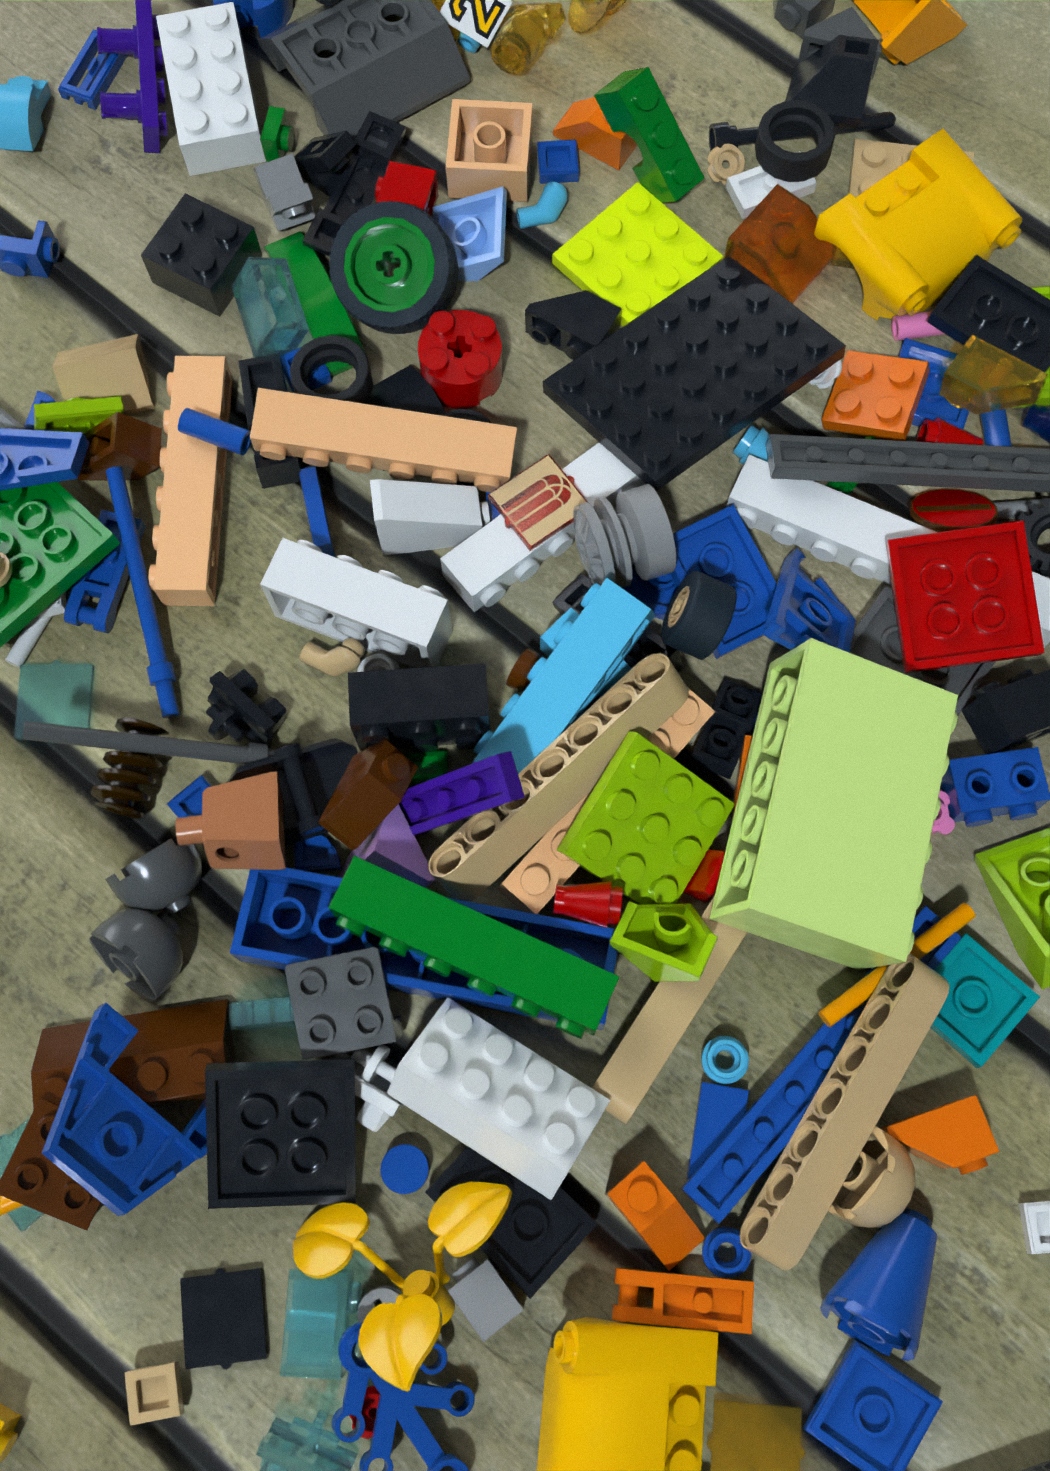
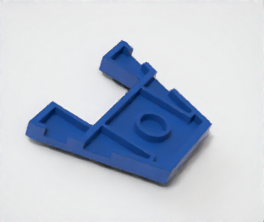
[42,1003,207,1216]

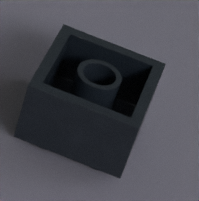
[141,193,263,317]

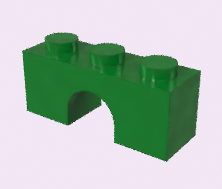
[594,67,705,203]

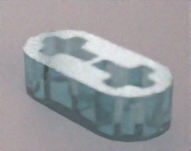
[229,997,295,1030]

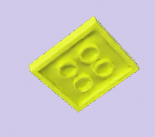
[552,182,723,327]

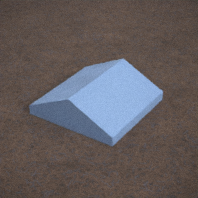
[433,186,507,281]

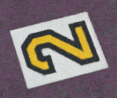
[440,0,513,48]

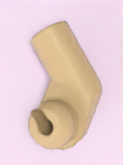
[299,638,365,676]

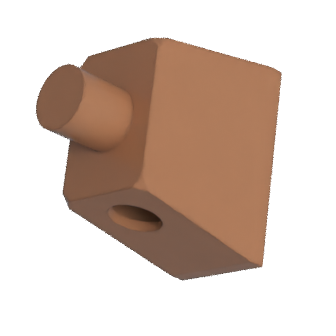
[175,771,286,870]

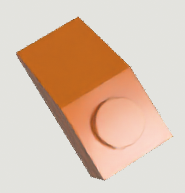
[553,97,637,170]
[880,1095,1000,1175]
[605,1161,705,1271]

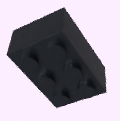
[348,663,491,753]

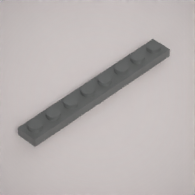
[766,434,1050,492]

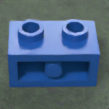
[941,747,1050,827]

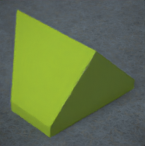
[610,901,718,982]

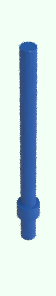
[106,467,180,718]

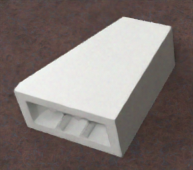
[370,479,490,556]

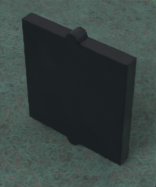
[180,1268,268,1370]

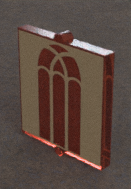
[488,454,588,551]

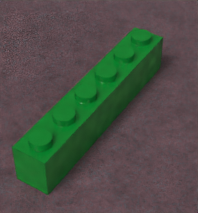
[328,856,620,1039]

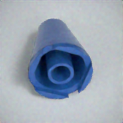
[820,1209,938,1361]

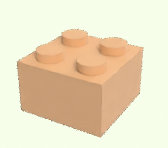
[446,99,533,202]

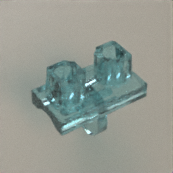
[256,1410,358,1471]

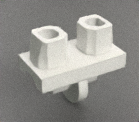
[327,1044,404,1132]

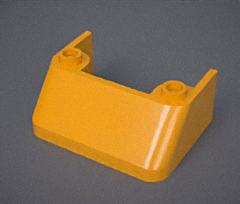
[853,0,968,65]

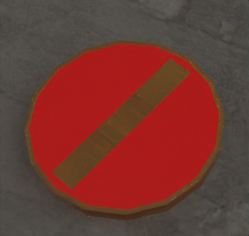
[910,489,998,533]

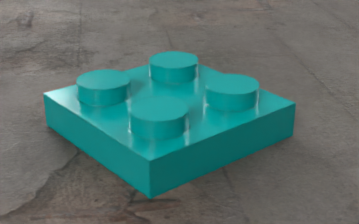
[930,933,1040,1068]

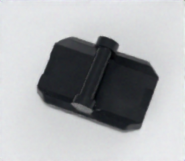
[226,738,358,846]

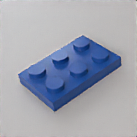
[670,504,777,659]

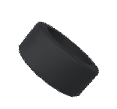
[755,100,835,182]
[290,335,373,404]

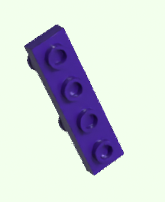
[97,0,167,153]

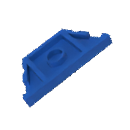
[763,547,856,653]

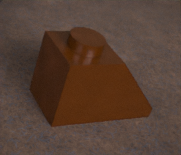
[75,412,162,481]
[318,739,418,850]

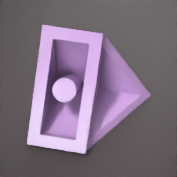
[338,804,436,888]

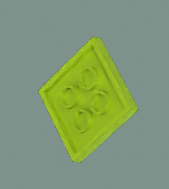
[557,731,735,905]

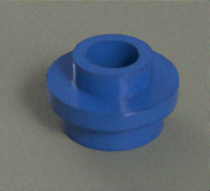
[702,1227,751,1278]

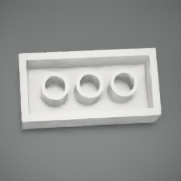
[156,2,266,176]
[260,538,453,668]
[387,997,610,1200]

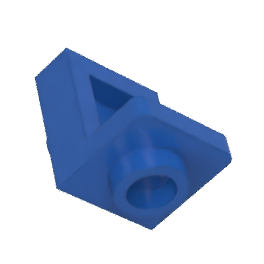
[0,220,60,278]

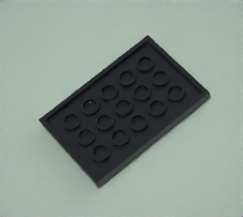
[542,255,846,491]

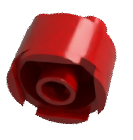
[418,310,503,409]

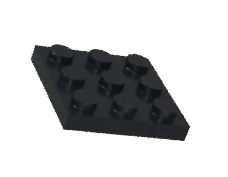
[205,1059,356,1209]

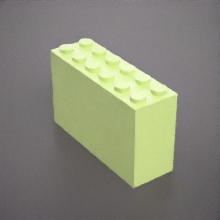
[709,638,958,970]

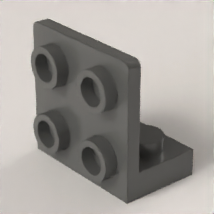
[285,946,404,1061]

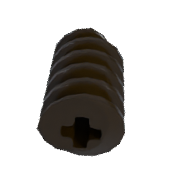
[91,717,169,819]

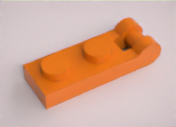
[612,1268,754,1334]

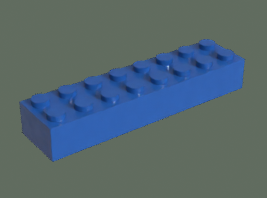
[230,868,618,1030]

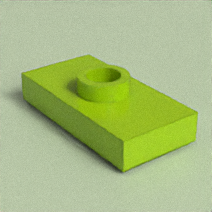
[34,396,124,434]

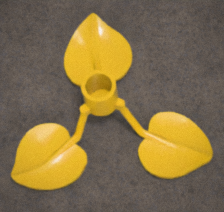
[293,1182,512,1392]

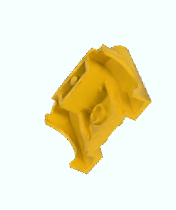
[814,128,1023,321]
[537,1317,718,1471]

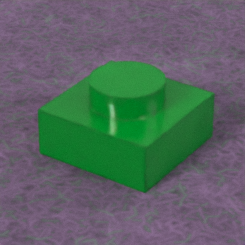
[260,106,294,162]

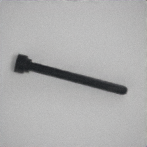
[709,112,896,152]

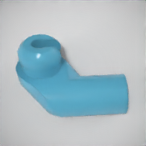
[516,181,567,229]

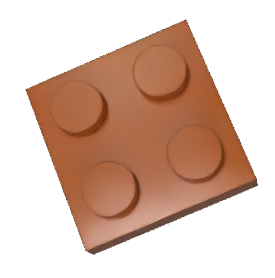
[821,350,930,441]

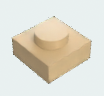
[124,1361,184,1426]

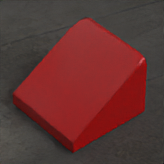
[683,850,725,903]

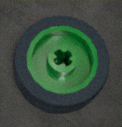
[329,201,458,334]

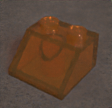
[724,184,836,304]

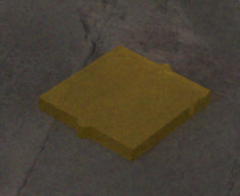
[706,1399,805,1471]

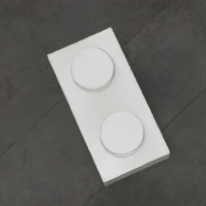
[726,151,817,219]

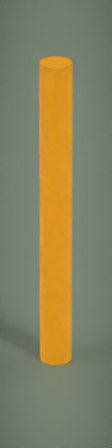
[818,902,976,1027]

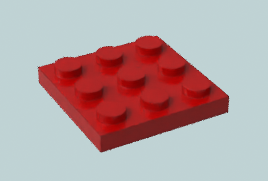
[886,520,1045,673]

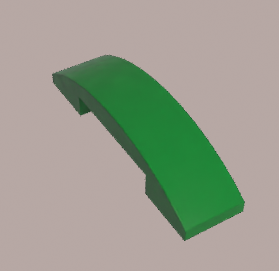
[264,231,365,377]

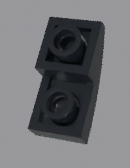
[689,679,763,779]

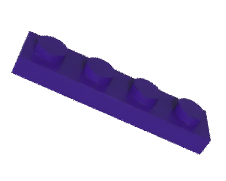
[399,751,525,836]

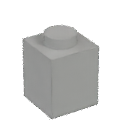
[448,1256,524,1342]

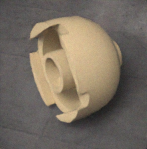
[828,1126,915,1228]

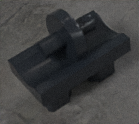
[206,669,287,748]

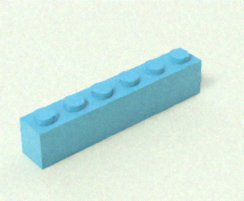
[463,578,656,819]

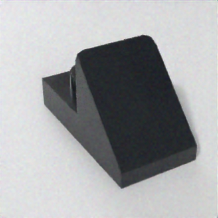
[294,130,357,197]

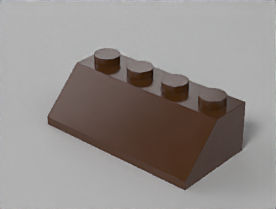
[31,999,236,1110]

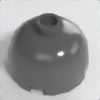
[105,837,202,916]
[89,908,183,1001]

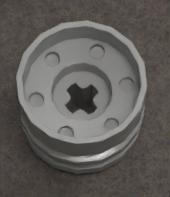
[573,484,676,587]

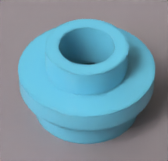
[701,1036,749,1084]

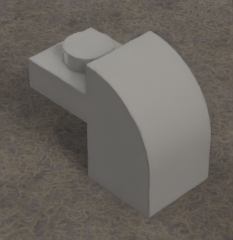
[253,153,315,231]

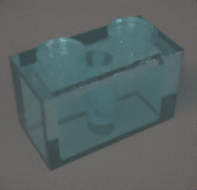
[232,257,309,357]
[280,1267,362,1380]

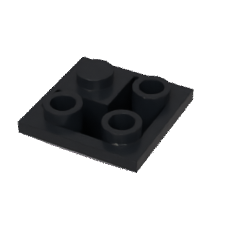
[785,35,879,127]

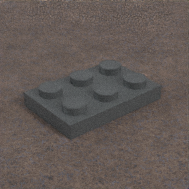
[850,586,996,717]

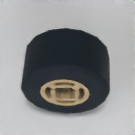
[661,571,737,660]

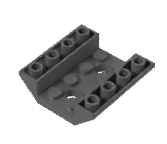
[258,0,470,140]

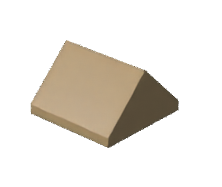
[52,334,155,415]

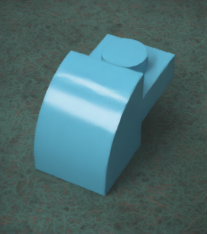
[0,76,51,151]

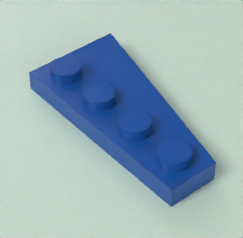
[0,428,89,491]

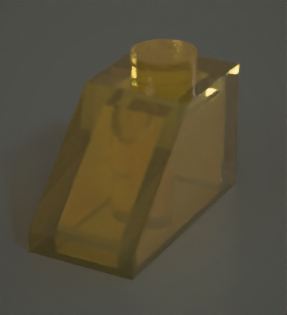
[939,335,1048,414]

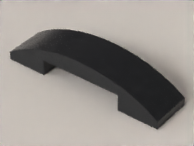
[303,111,406,257]

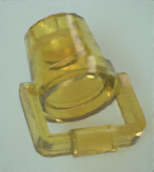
[490,3,566,74]

